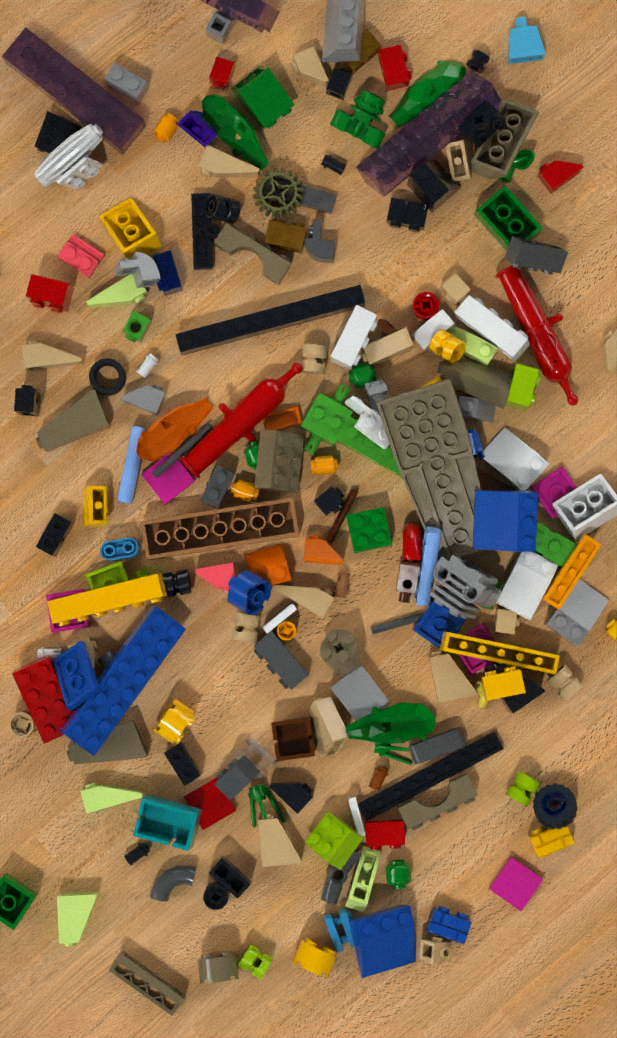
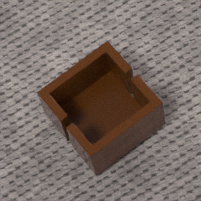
[271,716,315,762]

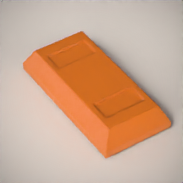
[263,406,303,431]

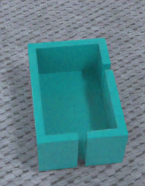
[133,794,202,851]

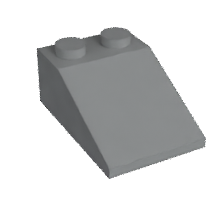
[544,579,609,647]

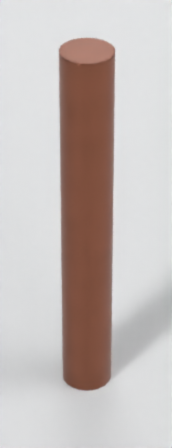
[326,489,358,543]

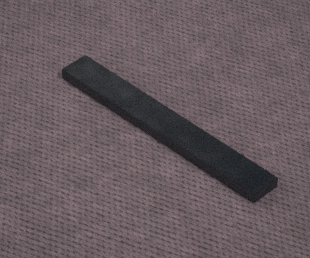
[358,732,504,821]

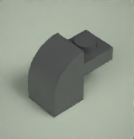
[305,220,335,263]

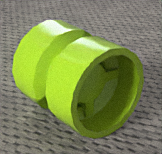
[506,771,541,807]
[237,944,273,980]

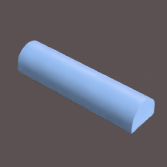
[117,426,148,504]
[414,526,442,606]

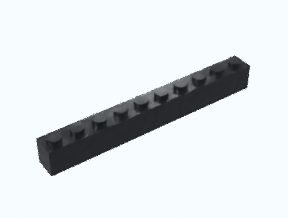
[175,284,365,356]

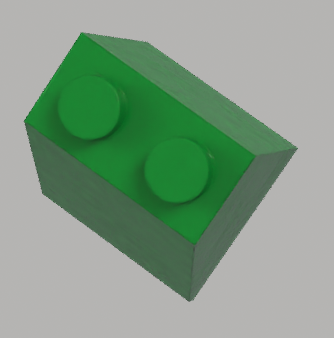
[231,66,295,129]

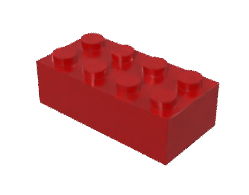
[12,654,75,744]

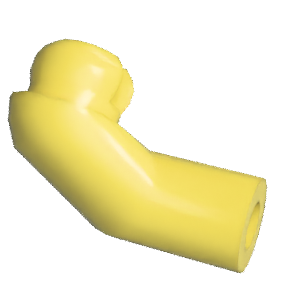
[474,680,489,709]

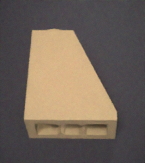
[360,327,413,366]
[428,651,477,703]
[308,696,349,759]
[258,814,301,867]

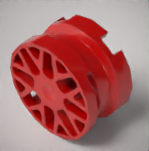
[412,292,440,321]

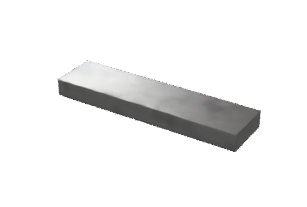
[262,175,337,214]

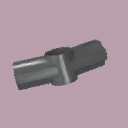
[321,850,362,904]

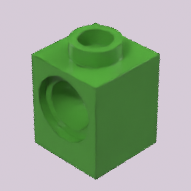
[123,311,152,342]

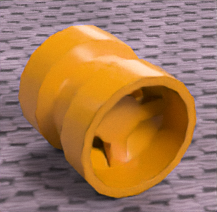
[277,621,296,640]

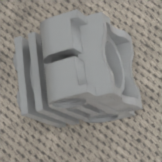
[429,555,502,619]

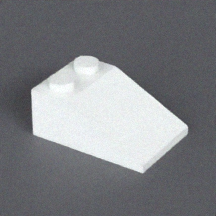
[483,427,549,491]
[496,552,558,620]

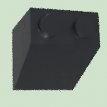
[407,160,461,213]
[483,662,545,713]

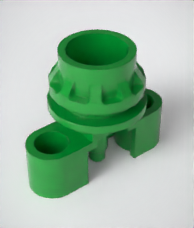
[330,89,386,149]

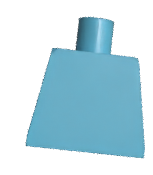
[507,17,545,64]

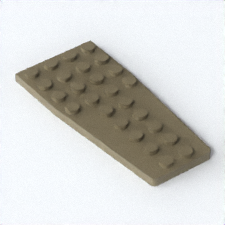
[376,378,484,562]

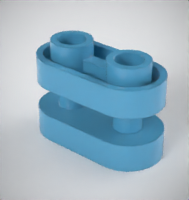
[100,538,140,561]
[323,908,354,953]

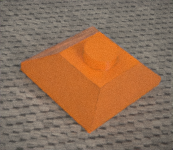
[304,535,343,565]
[245,544,292,586]

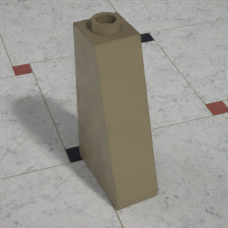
[437,359,512,409]
[36,390,110,452]
[67,720,148,764]

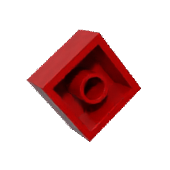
[26,274,74,313]

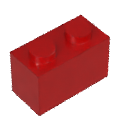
[378,44,412,91]
[364,819,405,850]

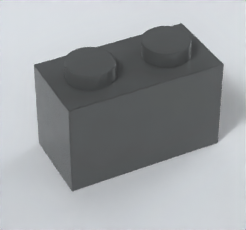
[201,465,235,509]
[214,755,260,801]

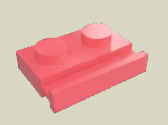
[57,234,105,279]

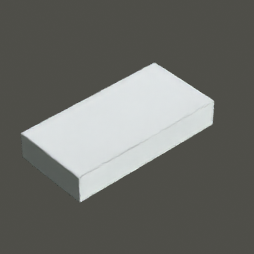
[263,604,297,634]
[348,796,365,836]

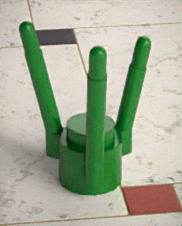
[374,743,412,765]
[248,783,286,827]

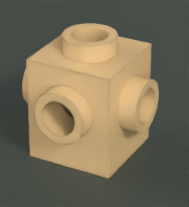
[419,936,451,965]

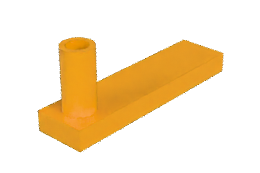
[542,534,601,610]

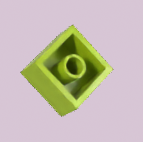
[505,364,541,411]
[305,811,363,870]

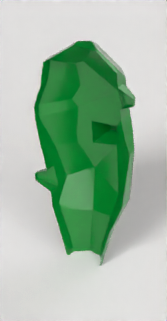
[389,60,466,128]
[202,94,269,170]
[346,702,436,744]

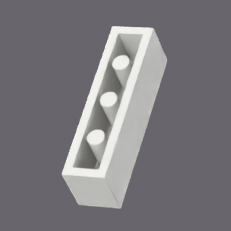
[454,295,530,362]

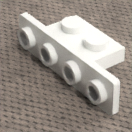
[345,396,389,449]

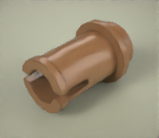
[334,573,350,598]

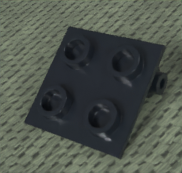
[34,111,82,153]

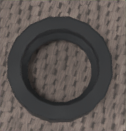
[89,358,126,396]

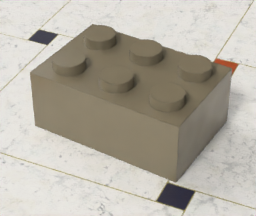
[254,430,304,493]

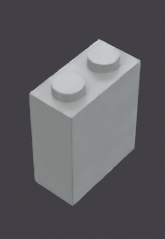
[330,665,389,721]

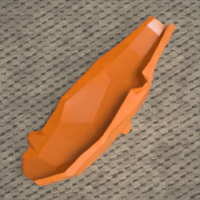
[136,397,214,462]

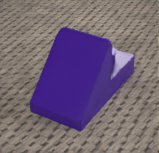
[177,110,218,147]

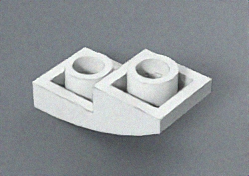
[412,309,455,350]

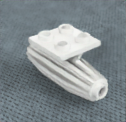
[34,124,104,190]

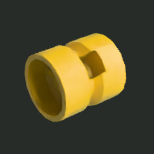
[430,329,466,364]

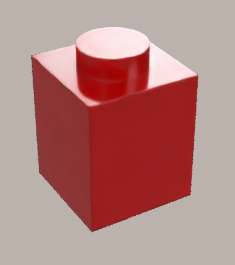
[209,56,235,89]

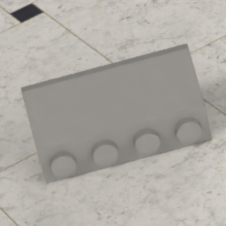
[322,0,365,63]

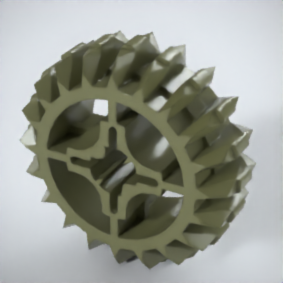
[253,168,304,219]

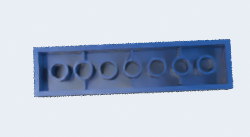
[59,606,186,756]

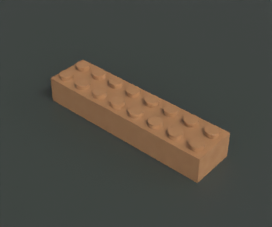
[140,497,299,561]

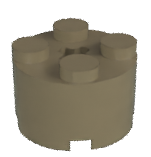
[320,630,364,675]
[198,951,239,984]

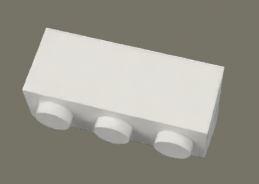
[330,305,378,369]
[552,473,617,542]

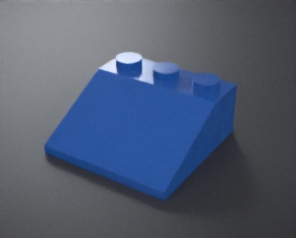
[473,490,538,552]
[349,905,416,978]

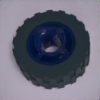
[533,784,578,829]

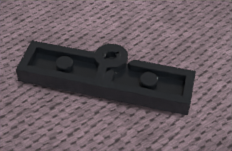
[191,193,219,270]

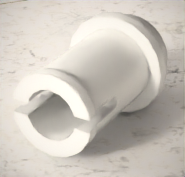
[136,353,159,378]
[37,647,61,660]

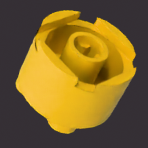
[153,698,195,744]
[292,938,337,979]

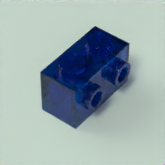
[153,250,183,296]

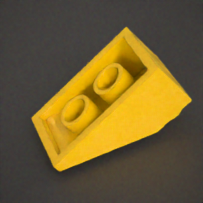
[99,197,162,259]

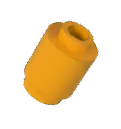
[153,113,179,143]
[310,455,338,476]
[231,479,260,503]

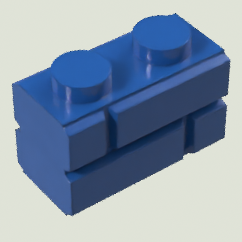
[426,906,471,944]

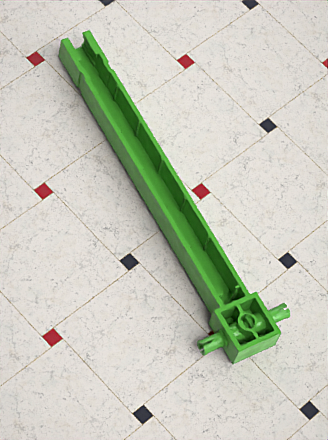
[301,383,577,568]

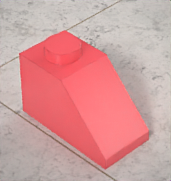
[195,563,236,592]

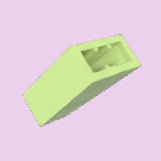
[57,892,98,947]

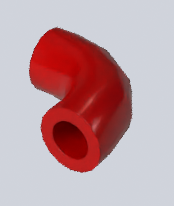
[402,522,422,560]

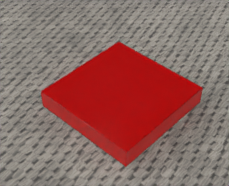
[184,777,236,830]

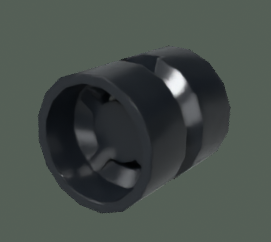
[205,194,241,224]
[162,569,192,598]
[203,881,230,910]

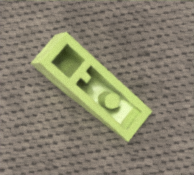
[86,274,148,308]
[448,326,498,366]
[80,782,144,814]
[345,846,381,912]

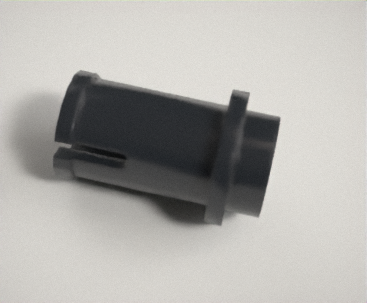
[321,155,346,175]
[124,842,150,865]

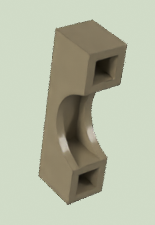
[214,223,291,286]
[397,773,478,830]

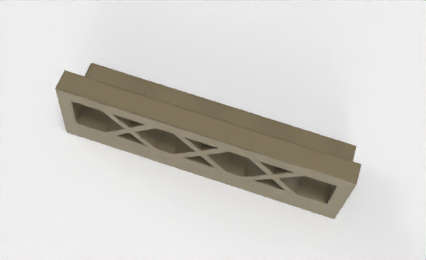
[109,951,186,1016]

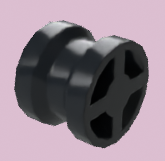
[466,50,490,73]

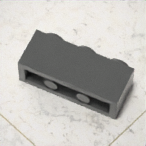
[505,236,568,275]
[254,631,309,690]

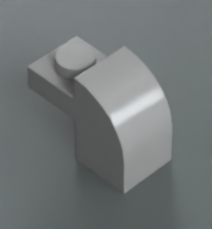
[113,252,161,288]
[365,379,388,413]

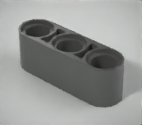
[408,727,467,765]

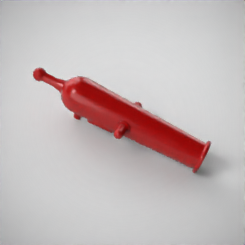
[495,266,579,406]
[180,363,302,479]

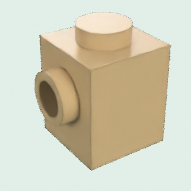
[440,273,471,306]
[493,606,520,634]

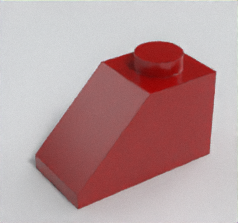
[538,160,584,194]

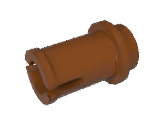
[368,765,389,791]

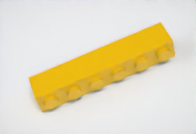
[47,573,167,627]
[439,631,560,674]

